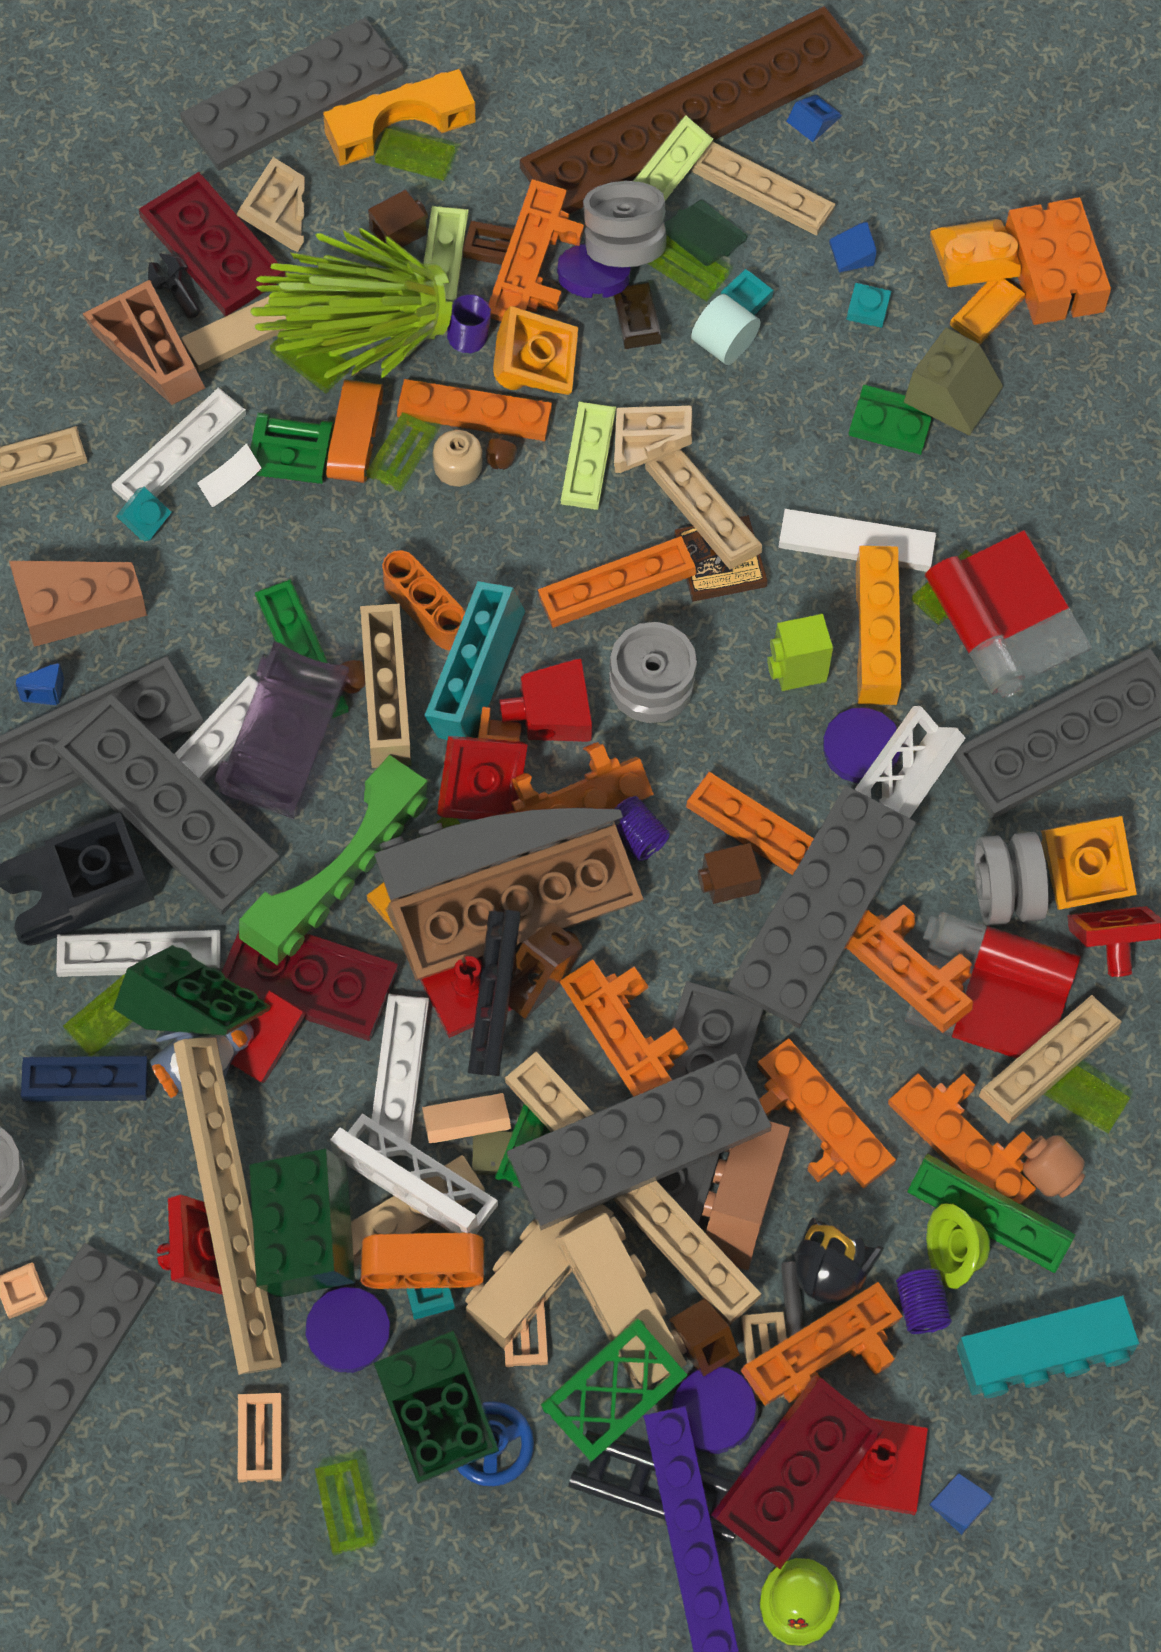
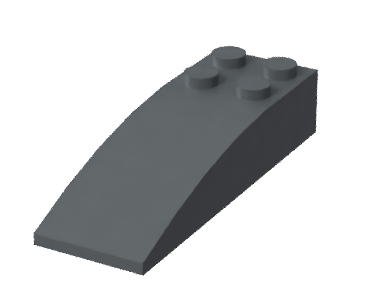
[374,808,623,902]

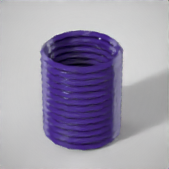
[447,294,491,353]
[614,796,670,861]
[896,1268,952,1334]

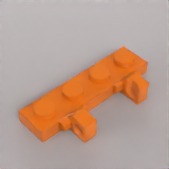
[489,179,584,321]
[502,742,654,815]
[846,904,973,1033]
[560,959,689,1097]
[757,1038,896,1189]
[888,1073,1036,1205]
[741,1282,903,1406]

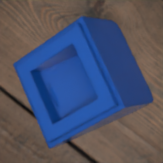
[787,95,842,142]
[829,222,876,272]
[16,663,64,705]
[930,1473,994,1535]

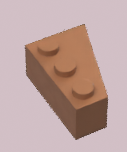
[83,280,205,405]
[9,561,147,647]
[702,1121,790,1270]

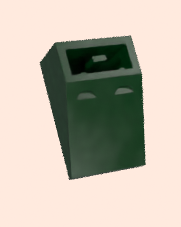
[113,945,271,1035]
[374,1330,499,1484]

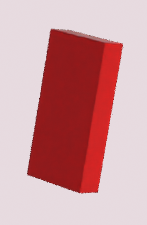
[231,991,307,1083]

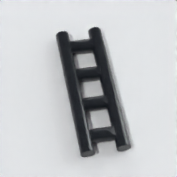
[468,910,521,1076]
[568,1430,736,1543]

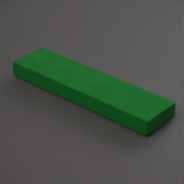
[255,579,349,726]
[907,1153,1076,1273]

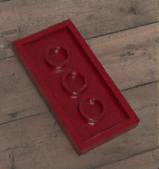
[139,172,286,317]
[222,932,399,1041]
[711,1375,884,1570]

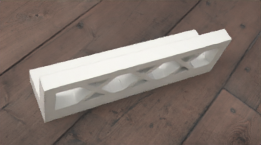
[855,706,965,818]
[330,1114,498,1234]

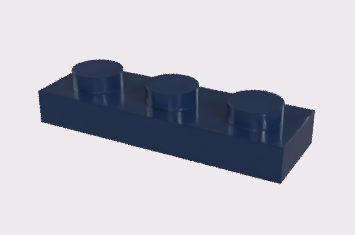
[21,1056,149,1102]

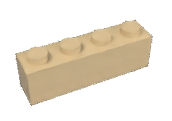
[360,604,411,768]
[465,1204,614,1350]
[555,1213,687,1388]

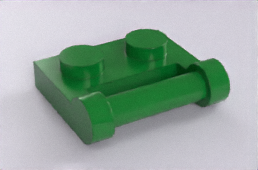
[250,412,334,484]

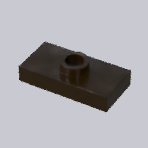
[613,283,662,349]

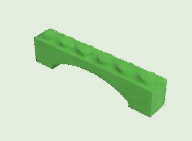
[239,755,428,966]

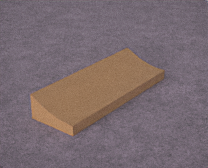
[385,825,644,981]

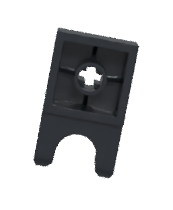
[0,812,154,946]

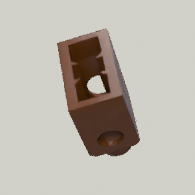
[509,923,583,1019]

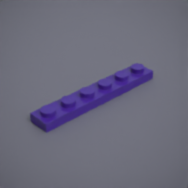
[643,1406,739,1652]

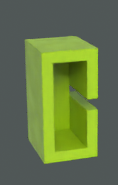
[767,614,833,691]

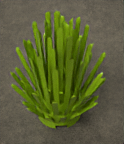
[251,228,452,379]

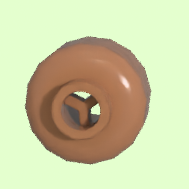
[1023,1135,1085,1198]

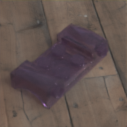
[215,641,349,819]

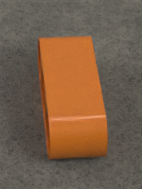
[326,379,383,483]
[382,550,465,650]
[361,1233,484,1289]

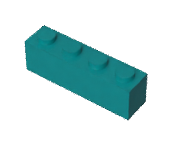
[424,581,525,740]
[956,1296,1139,1399]

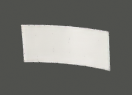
[197,443,261,507]

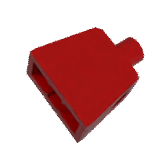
[499,659,592,742]

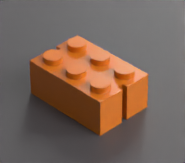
[1005,197,1111,325]

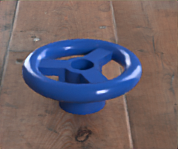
[456,1401,534,1486]

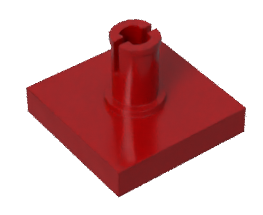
[437,736,528,820]
[1068,906,1161,977]
[420,956,513,1038]
[157,1194,223,1295]
[832,1418,928,1515]

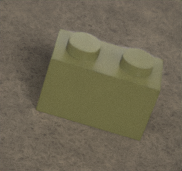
[904,327,1003,436]

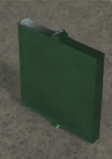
[664,200,748,267]

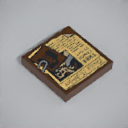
[674,515,768,602]

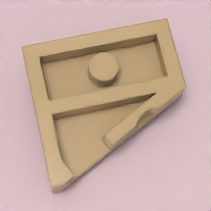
[237,157,304,252]
[614,405,693,473]

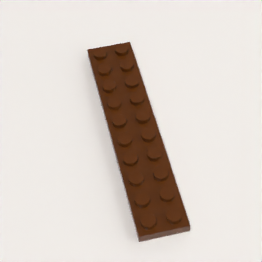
[520,6,864,214]

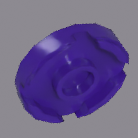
[557,244,631,298]
[823,708,901,783]
[305,1287,390,1373]
[672,1367,759,1454]

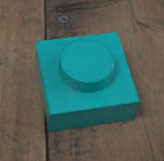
[721,269,773,315]
[846,283,891,328]
[116,486,171,542]
[406,1288,455,1320]

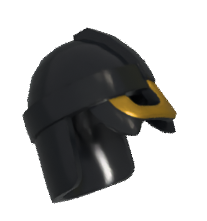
[794,1218,884,1303]

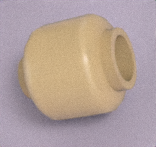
[433,430,483,487]

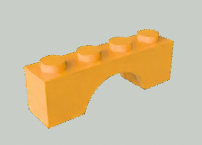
[323,69,475,166]
[856,546,901,705]

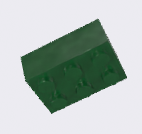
[249,1148,355,1297]

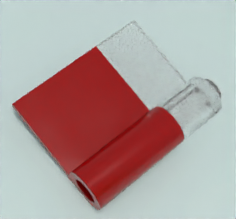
[925,530,1092,698]
[905,911,1081,1059]

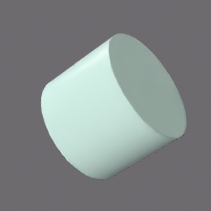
[691,294,760,365]

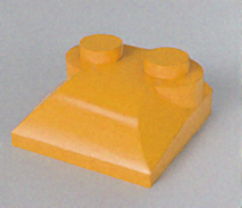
[930,219,1021,288]
[493,306,578,395]
[1041,816,1137,910]

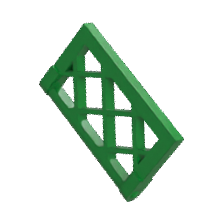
[540,1318,687,1462]

